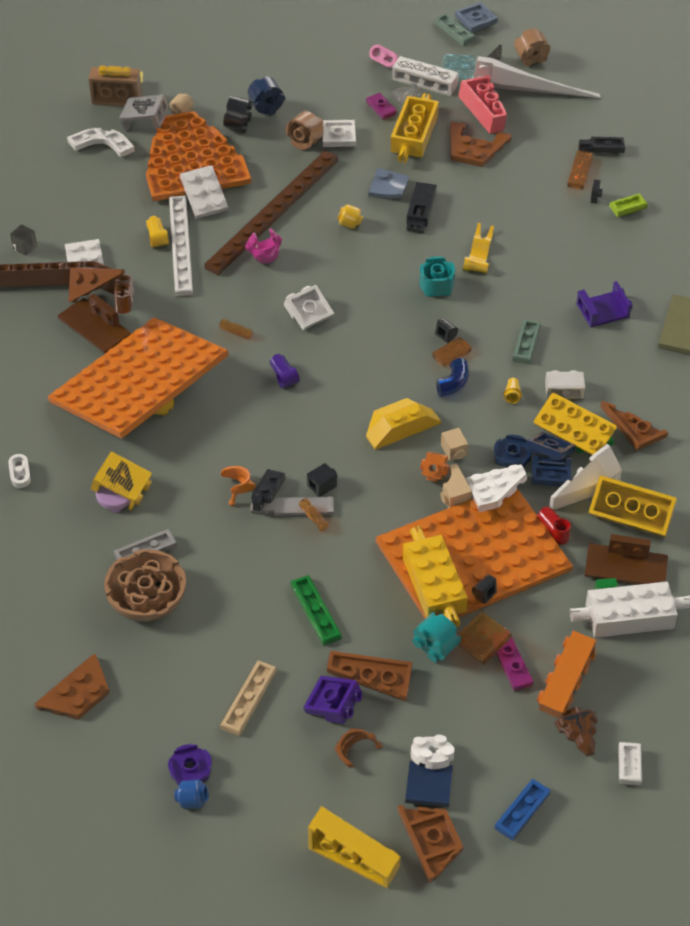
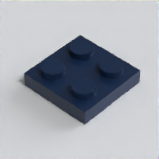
[525,432,576,461]

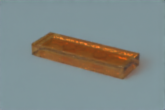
[567,150,593,190]

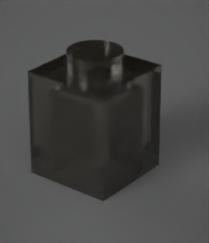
[10,224,37,256]

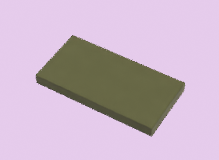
[658,294,690,355]

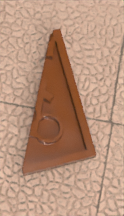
[68,268,125,303]

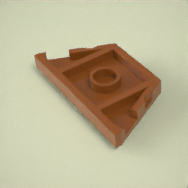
[35,653,109,720]
[397,805,463,883]

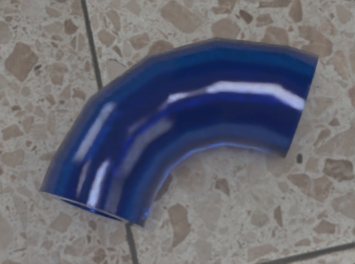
[436,358,469,397]

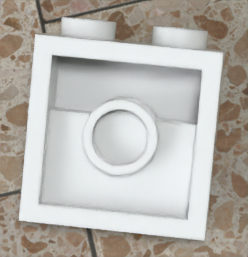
[284,285,334,330]

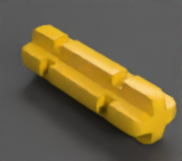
[99,65,131,77]

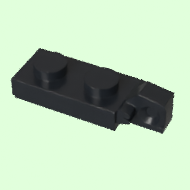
[578,136,625,153]
[251,469,286,512]

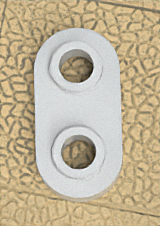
[8,454,31,488]

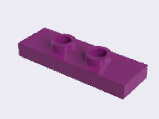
[490,633,534,691]

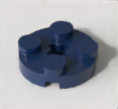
[494,434,532,468]

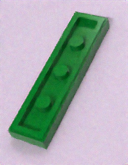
[290,575,342,646]

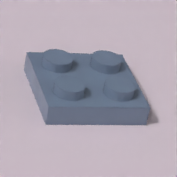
[455,2,498,33]

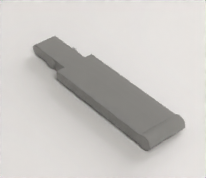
[251,496,334,516]

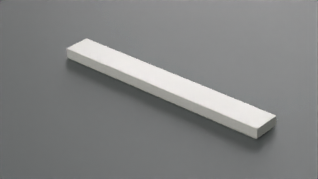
[169,196,193,296]

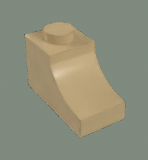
[440,464,472,508]

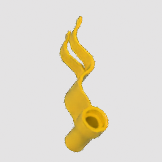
[463,223,494,274]

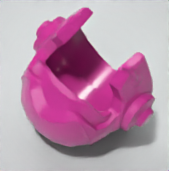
[245,228,282,264]

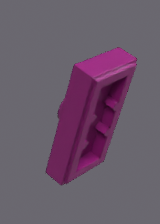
[366,92,397,120]

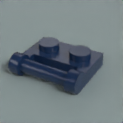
[531,455,571,486]

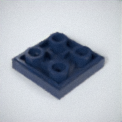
[405,761,453,808]

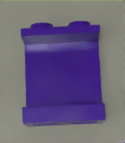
[576,281,633,328]

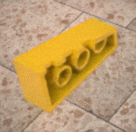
[308,806,400,888]

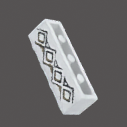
[392,56,459,96]

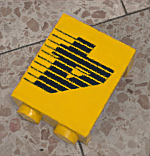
[90,451,152,511]

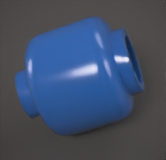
[175,780,209,809]

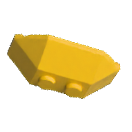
[366,398,441,450]

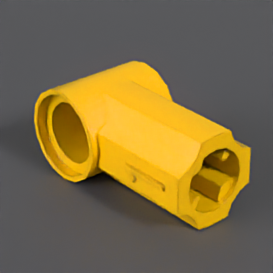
[146,216,169,248]

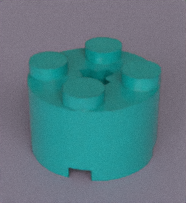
[419,256,455,297]
[412,612,461,662]

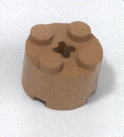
[514,28,550,66]
[286,111,324,150]

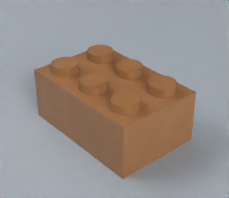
[88,67,142,106]

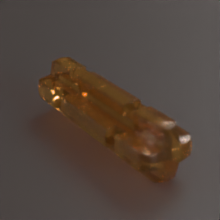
[219,319,253,339]
[299,498,329,532]

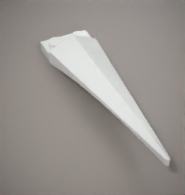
[473,56,600,98]

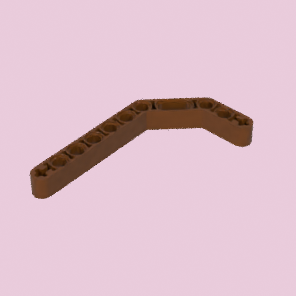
[0,261,134,314]

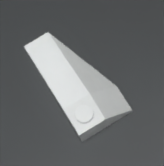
[550,444,622,510]

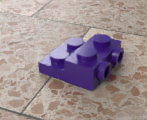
[303,676,363,724]

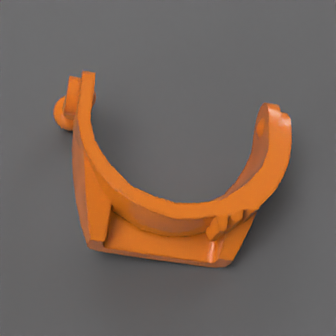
[220,466,256,506]

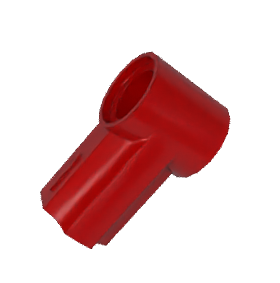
[537,506,571,545]

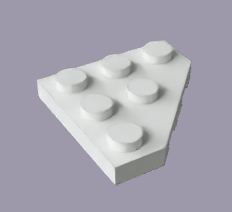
[466,464,527,512]

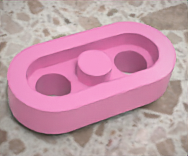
[369,44,398,68]

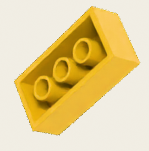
[588,475,677,538]

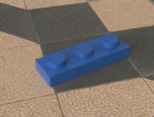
[494,778,551,841]

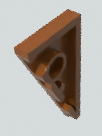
[600,401,668,450]

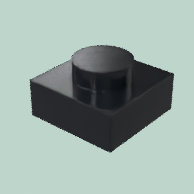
[590,179,603,204]

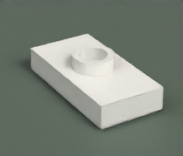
[619,742,642,785]

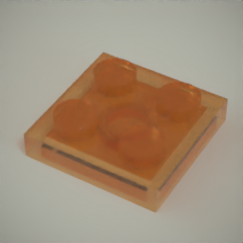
[457,611,512,665]

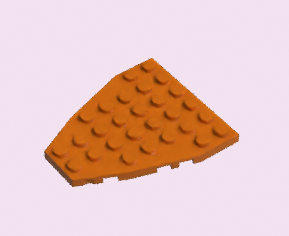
[146,111,251,201]

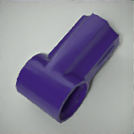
[270,354,300,388]

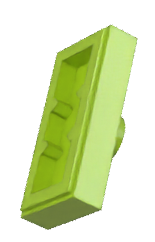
[609,193,648,217]

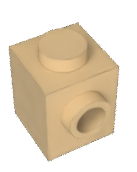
[441,428,468,461]

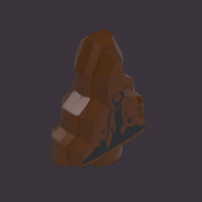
[555,707,598,757]

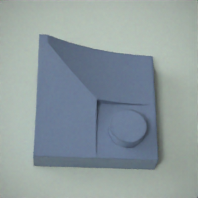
[368,168,409,199]

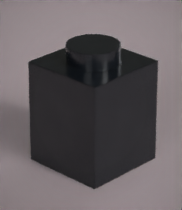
[307,463,338,497]

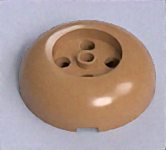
[104,549,186,621]

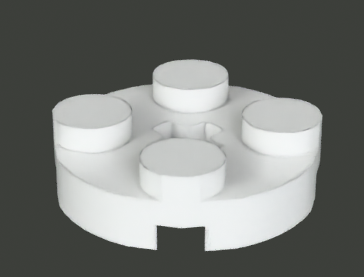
[411,735,454,769]

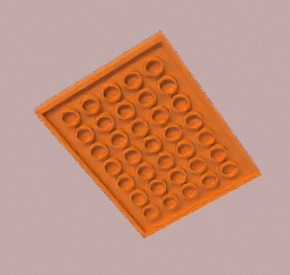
[48,317,229,439]
[376,488,573,618]

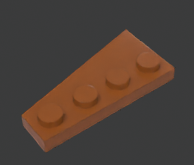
[327,651,413,701]

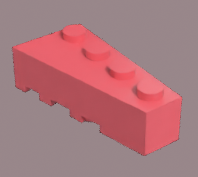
[459,75,507,134]

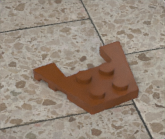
[450,121,512,167]

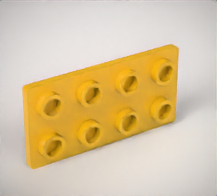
[533,393,617,455]

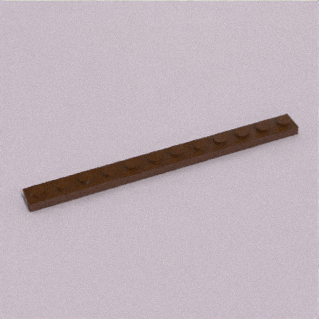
[204,150,338,276]

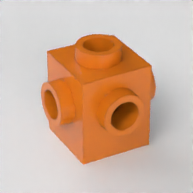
[420,451,449,482]

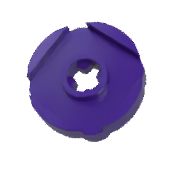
[168,744,212,786]

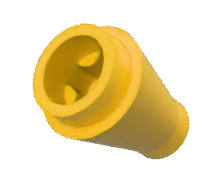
[503,378,522,404]

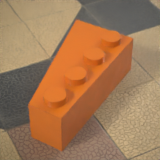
[537,630,596,719]

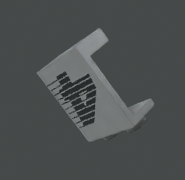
[119,94,169,131]

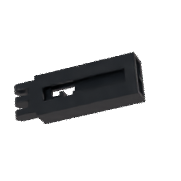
[406,182,437,233]

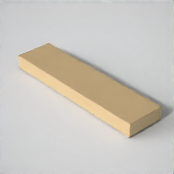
[220,660,277,737]

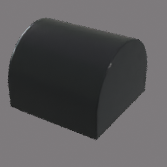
[435,318,458,343]
[472,575,497,604]

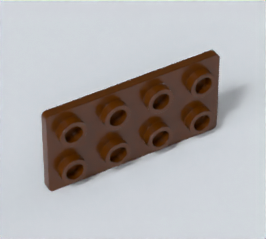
[58,293,131,354]
[584,534,668,585]

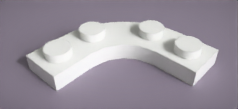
[67,128,135,157]

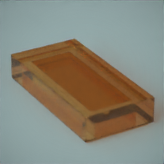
[432,337,472,367]

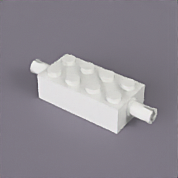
[570,582,690,638]

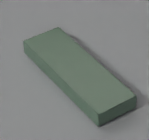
[434,13,475,46]
[512,319,541,364]

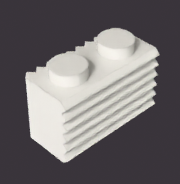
[545,370,585,399]

